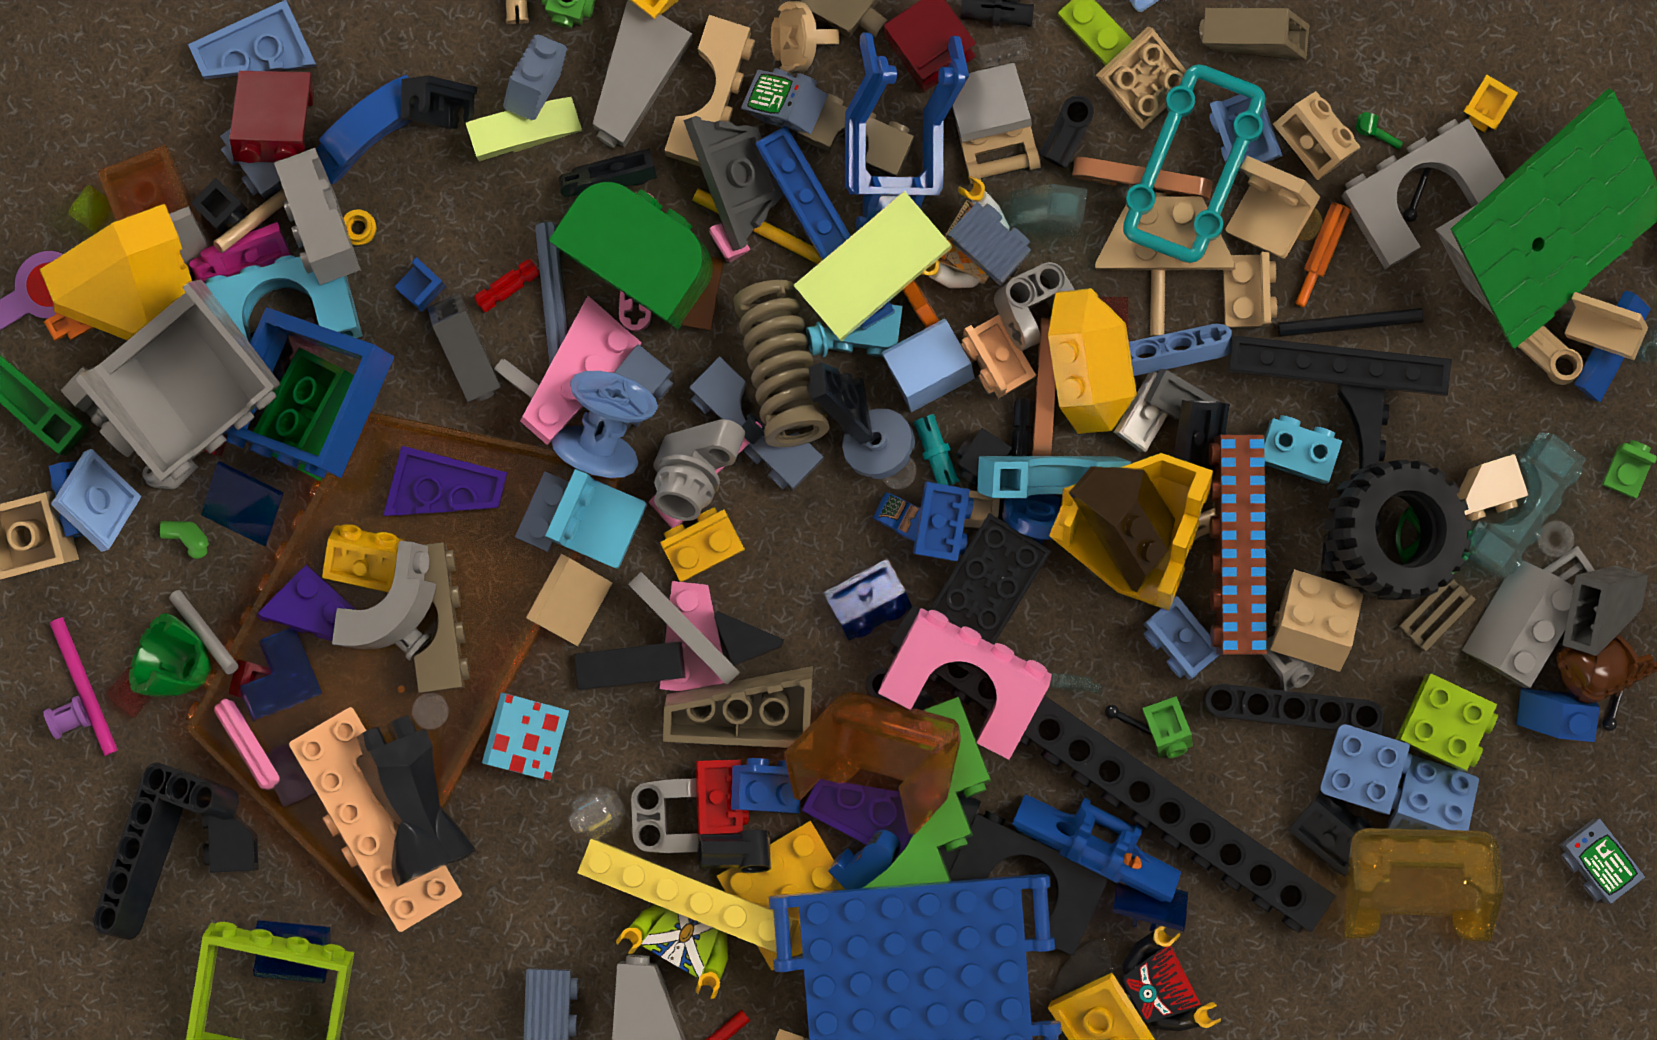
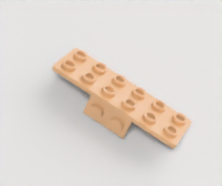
[289,707,462,932]

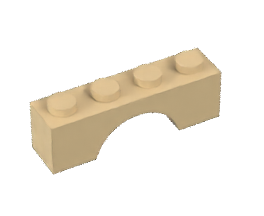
[665,15,755,167]

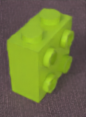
[1395,673,1498,771]

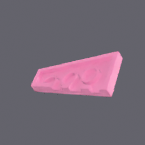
[520,296,642,445]

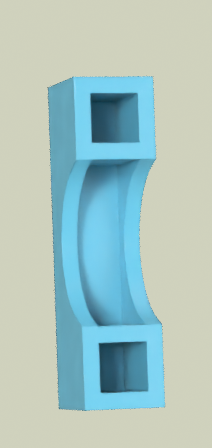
[977,456,1131,498]

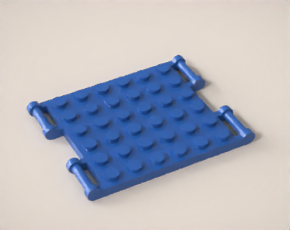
[768,874,1062,1040]

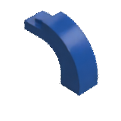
[316,74,411,185]

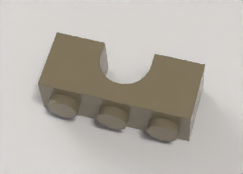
[797,93,914,177]

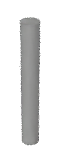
[169,590,238,674]

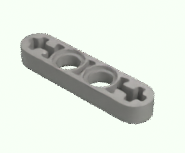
[628,572,740,685]

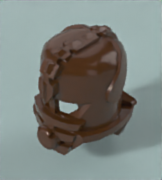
[1557,634,1657,703]

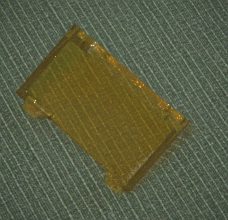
[1343,828,1504,942]

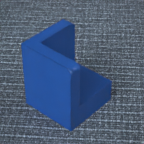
[394,257,446,312]

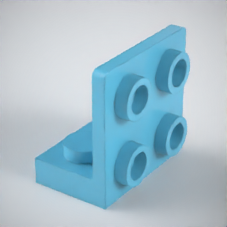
[545,469,647,569]

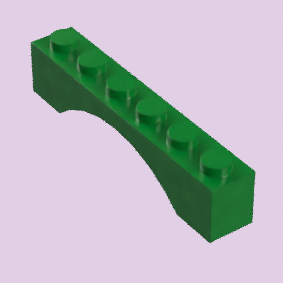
[0,355,90,456]

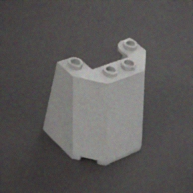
[74,279,281,481]

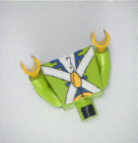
[616,904,728,999]

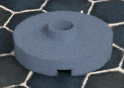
[842,409,915,479]

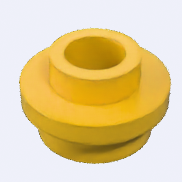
[343,209,377,246]

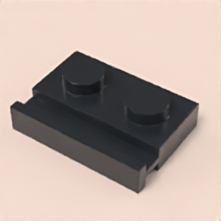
[1174,400,1230,475]

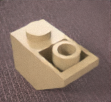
[1457,454,1528,521]

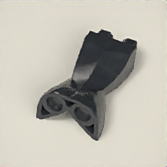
[357,715,477,887]

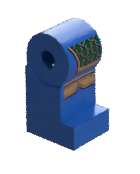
[872,492,920,543]
[828,830,901,890]

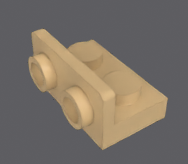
[1223,252,1277,328]

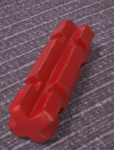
[474,259,540,312]

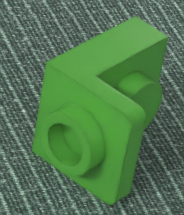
[1602,440,1657,499]
[1142,696,1193,758]

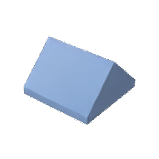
[881,318,975,413]

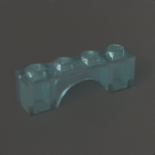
[1463,432,1586,578]

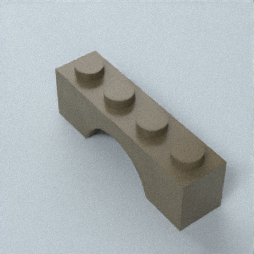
[414,542,470,694]

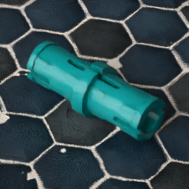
[913,414,960,486]

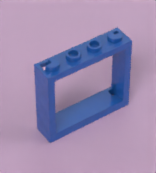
[225,307,394,479]

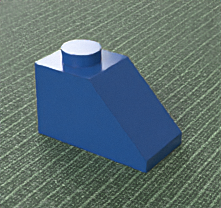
[1516,688,1600,742]

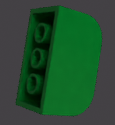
[548,182,713,330]

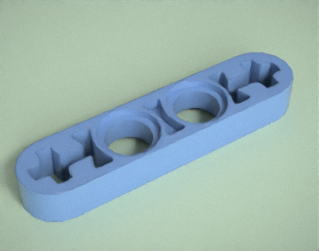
[1129,324,1233,376]

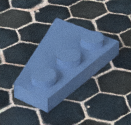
[188,0,317,79]

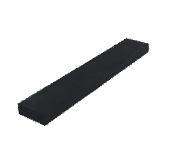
[1229,335,1452,396]

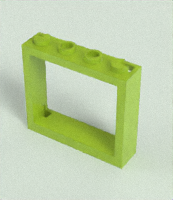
[186,922,355,1040]

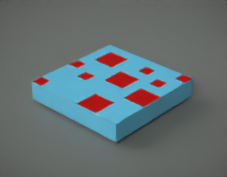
[482,692,569,781]

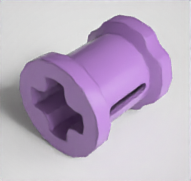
[43,696,91,739]

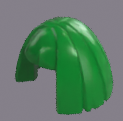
[129,613,211,697]

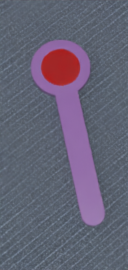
[0,251,63,330]

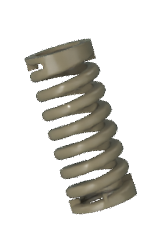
[733,280,830,447]

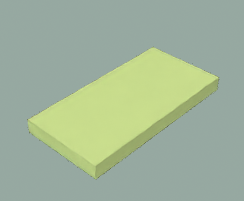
[794,191,952,341]

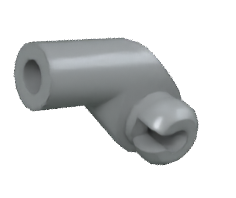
[142,460,199,490]

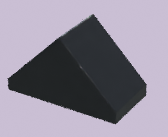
[714,611,784,666]

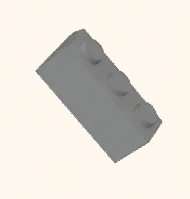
[1461,558,1574,688]

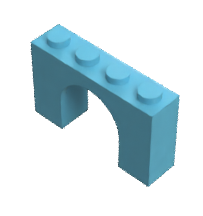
[205,255,363,343]

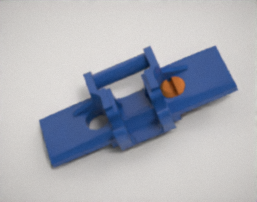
[1012,794,1181,903]

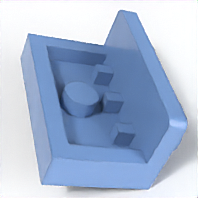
[1210,94,1283,171]
[1143,596,1219,680]

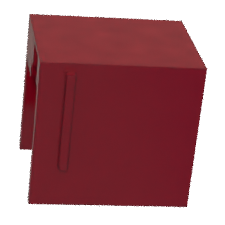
[884,0,976,93]

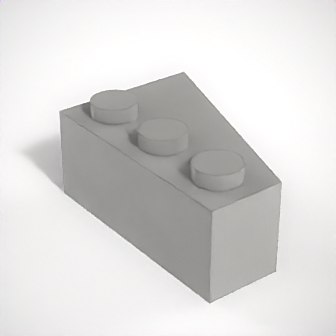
[274,148,361,285]

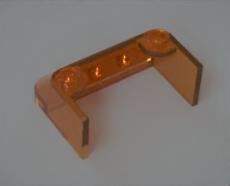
[784,692,961,835]

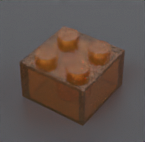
[97,145,197,221]

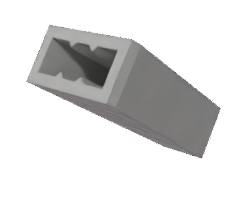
[592,0,693,148]

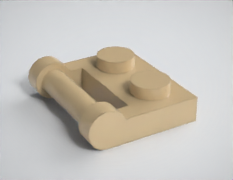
[956,124,1041,184]

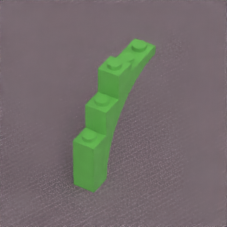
[863,697,992,888]

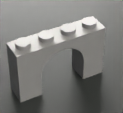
[1341,119,1506,270]

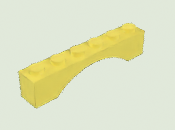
[577,839,799,953]

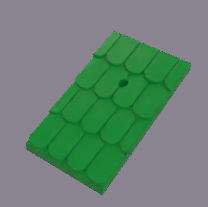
[1435,88,1657,349]

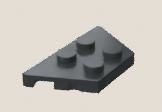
[683,116,783,251]

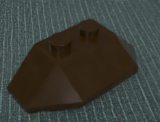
[1069,466,1175,592]

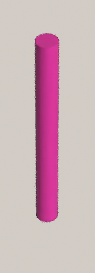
[49,617,118,756]

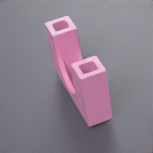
[878,608,1052,759]

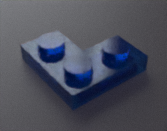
[239,629,322,721]

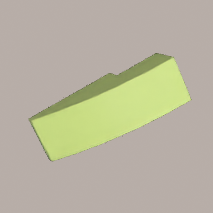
[466,97,582,161]

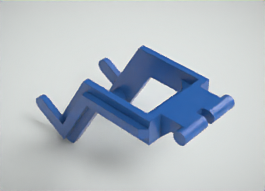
[845,33,969,231]

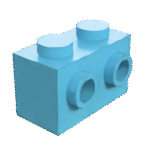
[1264,415,1342,485]

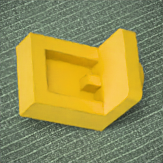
[1464,75,1518,132]

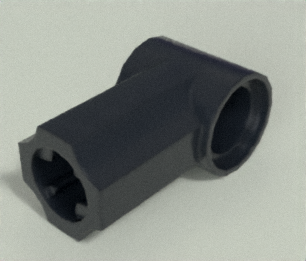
[1039,95,1094,169]
[697,829,771,873]

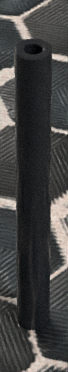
[1278,308,1423,337]

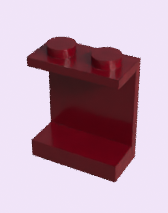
[229,70,314,163]

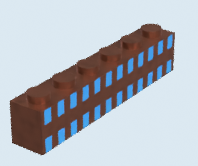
[1209,435,1267,655]

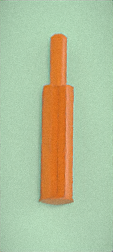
[1295,202,1351,308]

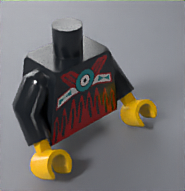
[1119,920,1221,1031]

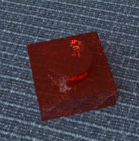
[106,667,152,718]

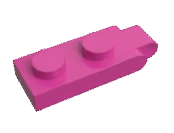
[189,222,291,283]

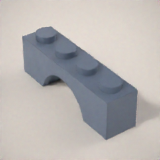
[689,356,824,491]

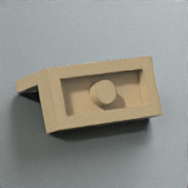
[1565,292,1648,360]

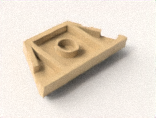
[1095,196,1235,270]

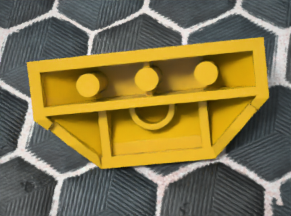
[1048,288,1137,434]

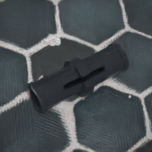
[960,0,1034,27]

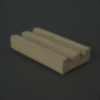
[1398,579,1476,652]

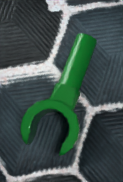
[1356,112,1403,150]

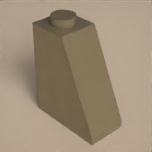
[1199,8,1310,60]

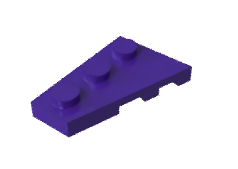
[383,446,508,517]
[802,778,929,860]

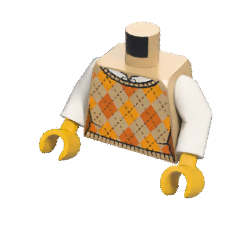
[921,176,1021,288]

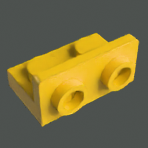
[660,507,745,582]
[322,524,405,592]

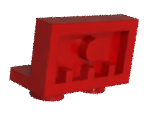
[695,760,749,834]

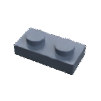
[515,471,569,552]

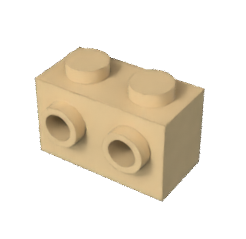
[1273,91,1360,180]

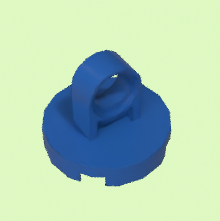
[1002,494,1062,545]

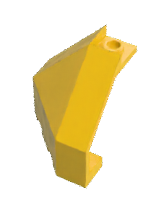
[40,204,192,340]
[1049,453,1213,611]

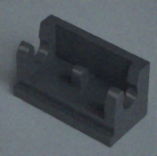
[401,75,477,129]

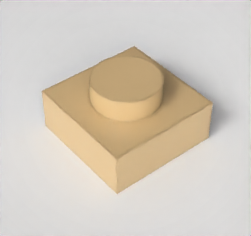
[964,491,1000,529]

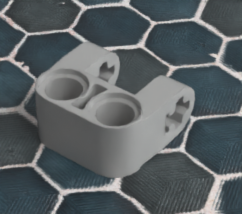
[994,262,1075,350]
[631,778,703,853]

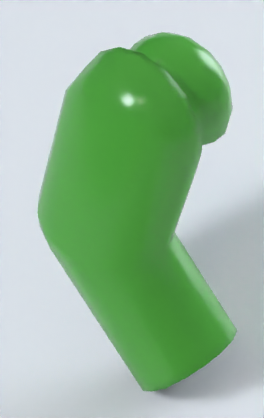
[160,521,209,559]

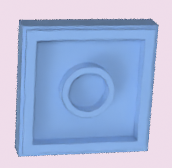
[51,449,142,552]

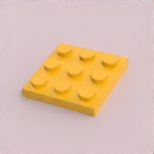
[717,821,846,970]

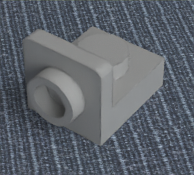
[1262,636,1315,691]

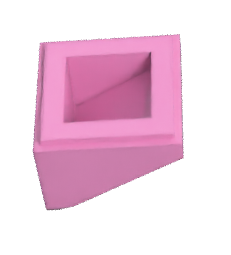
[709,223,750,263]

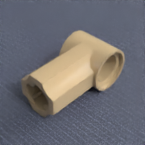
[1518,326,1583,385]

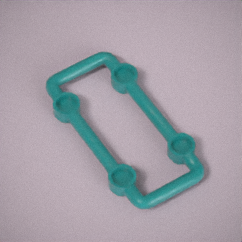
[1123,64,1266,263]

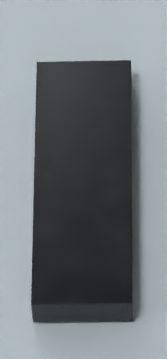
[574,642,686,690]

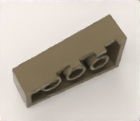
[663,666,813,749]

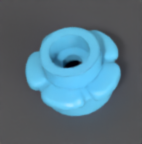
[806,321,833,357]

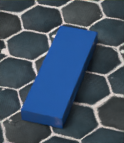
[1574,290,1651,402]

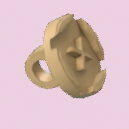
[771,1,839,74]

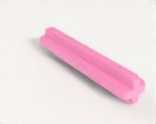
[214,699,280,790]

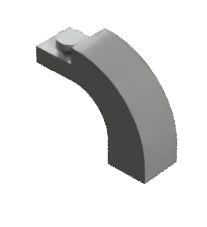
[332,541,436,649]

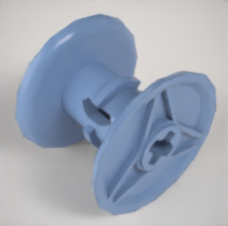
[551,371,658,478]

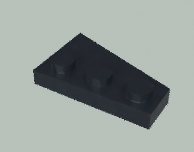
[807,362,873,445]

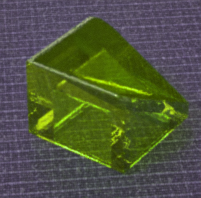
[68,185,115,234]

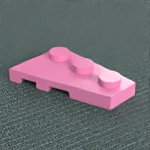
[660,581,724,691]

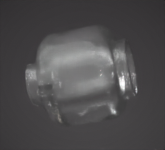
[568,786,625,840]

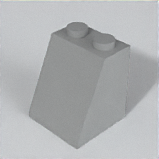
[612,954,686,1040]

